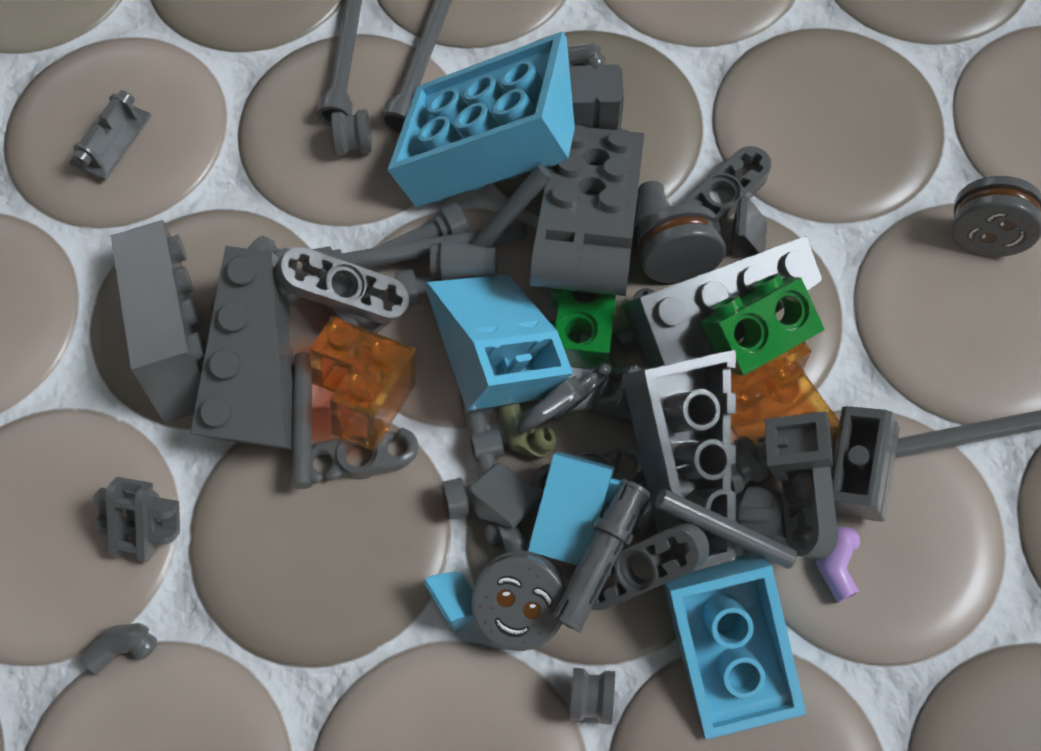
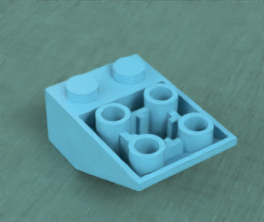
[425,274,573,411]

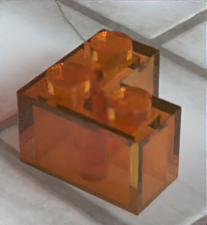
[310,317,417,451]

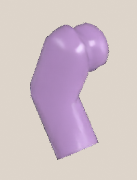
[816,527,860,603]

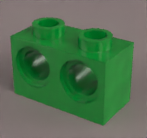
[700,273,825,376]
[549,288,616,370]

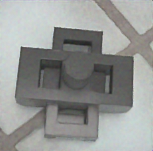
[93,477,180,562]

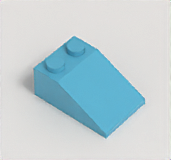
[663,553,806,740]

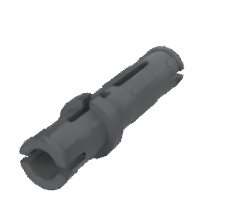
[551,479,650,633]

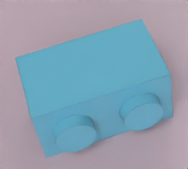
[528,452,620,565]

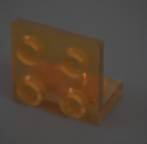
[731,341,841,479]

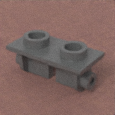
[69,90,152,180]

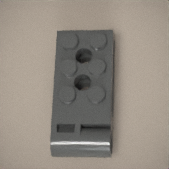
[530,125,644,296]

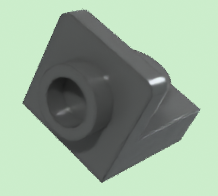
[758,411,833,481]

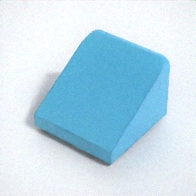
[424,571,474,632]

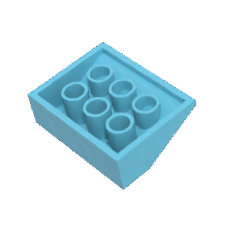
[387,31,575,207]

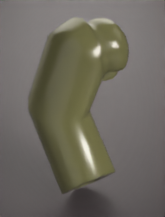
[497,403,557,459]

